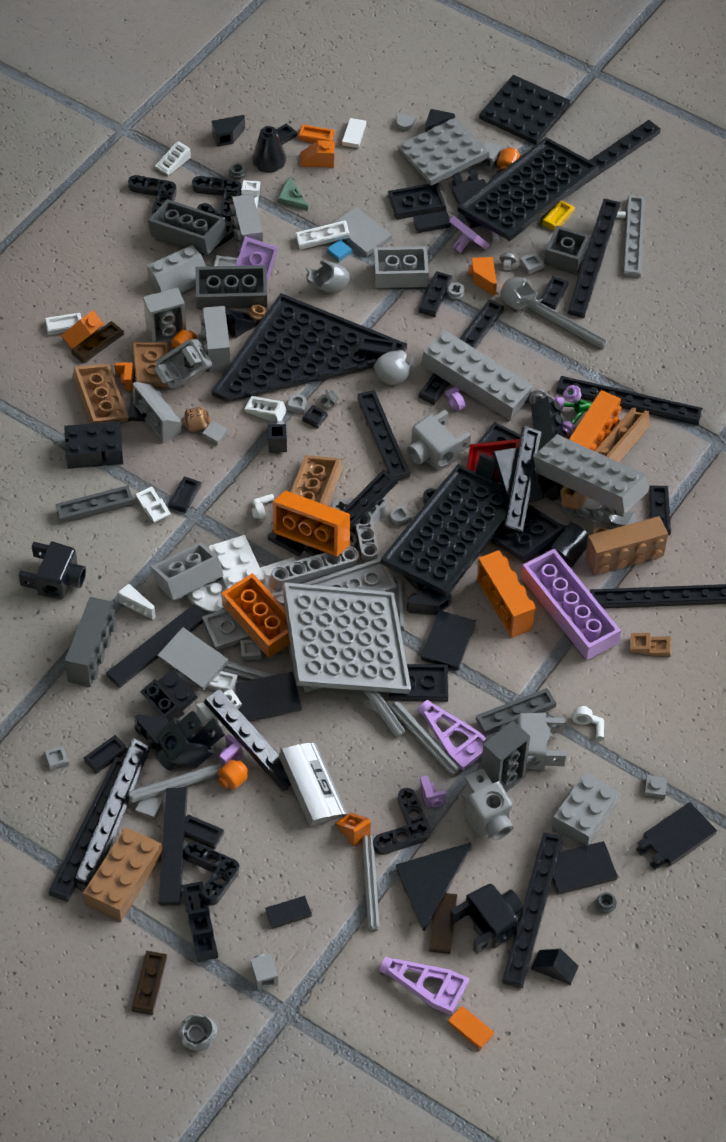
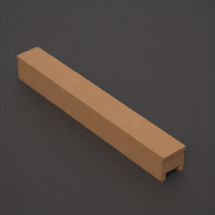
[560,407,651,510]

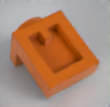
[114,362,134,391]

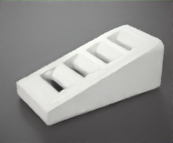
[155,141,191,176]
[244,396,286,421]
[118,584,156,620]

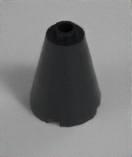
[252,126,286,173]

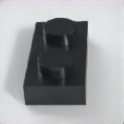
[540,276,569,310]

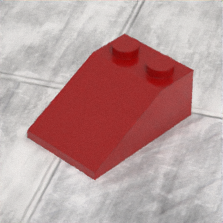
[467,439,520,483]

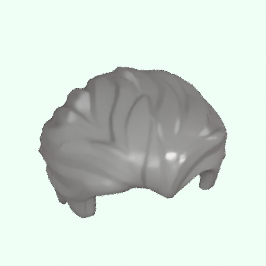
[178,1014,218,1051]

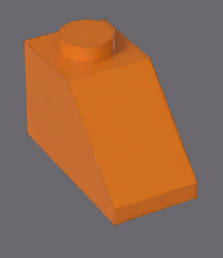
[300,140,335,168]
[468,257,497,295]
[61,310,104,349]

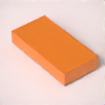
[298,124,335,143]
[448,1006,495,1050]

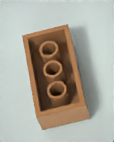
[585,516,668,575]
[83,827,162,921]

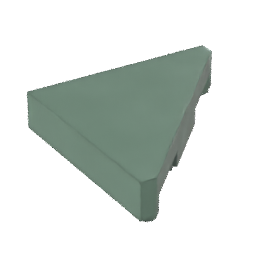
[278,177,309,210]

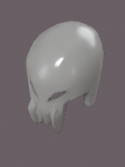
[306,260,350,294]
[501,277,543,310]
[374,350,415,385]

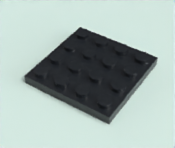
[479,75,570,145]

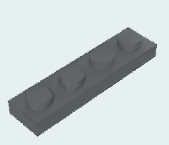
[55,485,134,523]
[476,688,556,735]

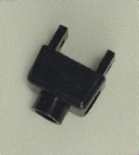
[19,541,86,599]
[156,711,225,771]
[450,884,523,955]

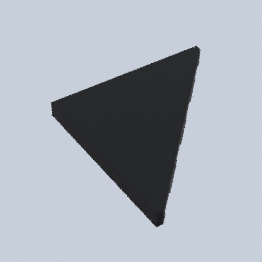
[396,842,472,931]

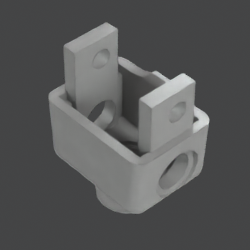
[154,339,212,388]
[407,410,471,470]
[516,713,566,771]
[462,768,513,841]

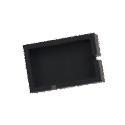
[64,421,123,469]

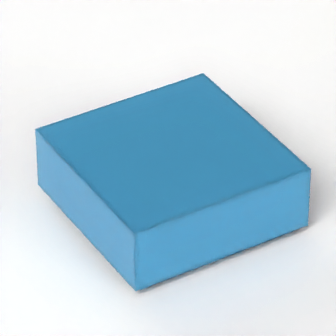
[327,240,352,262]

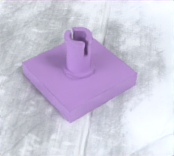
[449,216,490,253]
[236,236,279,281]

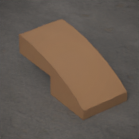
[630,633,672,657]

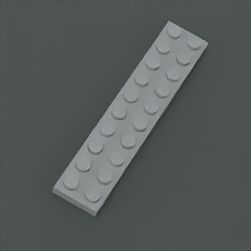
[202,557,397,651]

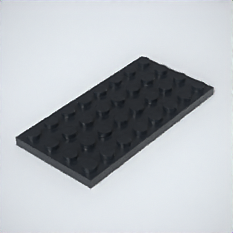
[457,137,599,241]
[380,464,507,597]

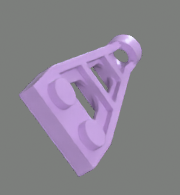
[418,700,486,771]
[379,956,470,1016]

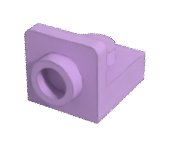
[219,734,243,766]
[419,775,446,808]

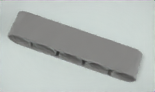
[269,546,359,591]

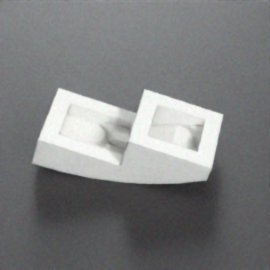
[241,180,261,208]
[135,487,171,523]

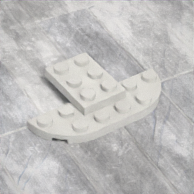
[186,535,297,613]

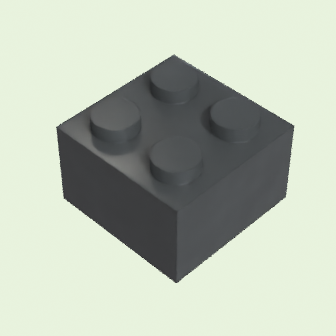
[544,226,590,274]

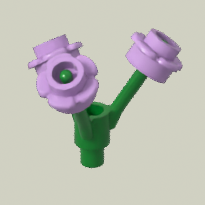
[552,385,592,438]

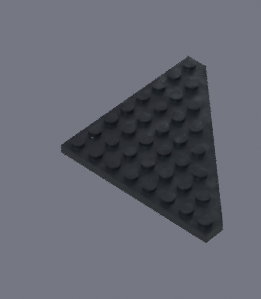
[212,293,407,402]

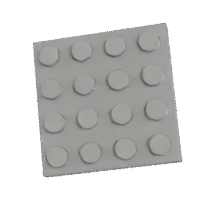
[397,117,490,186]

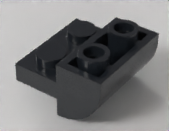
[538,522,588,567]
[140,669,198,721]

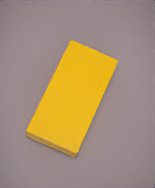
[542,200,575,231]

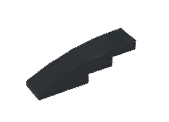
[182,881,218,962]

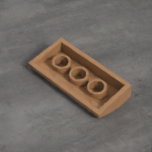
[72,364,129,424]
[291,455,343,506]

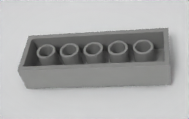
[421,330,533,421]
[533,434,649,514]

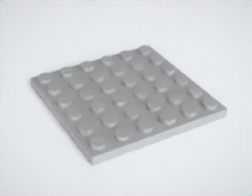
[282,582,411,694]

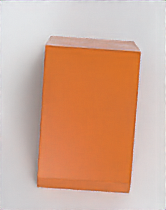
[335,812,371,847]

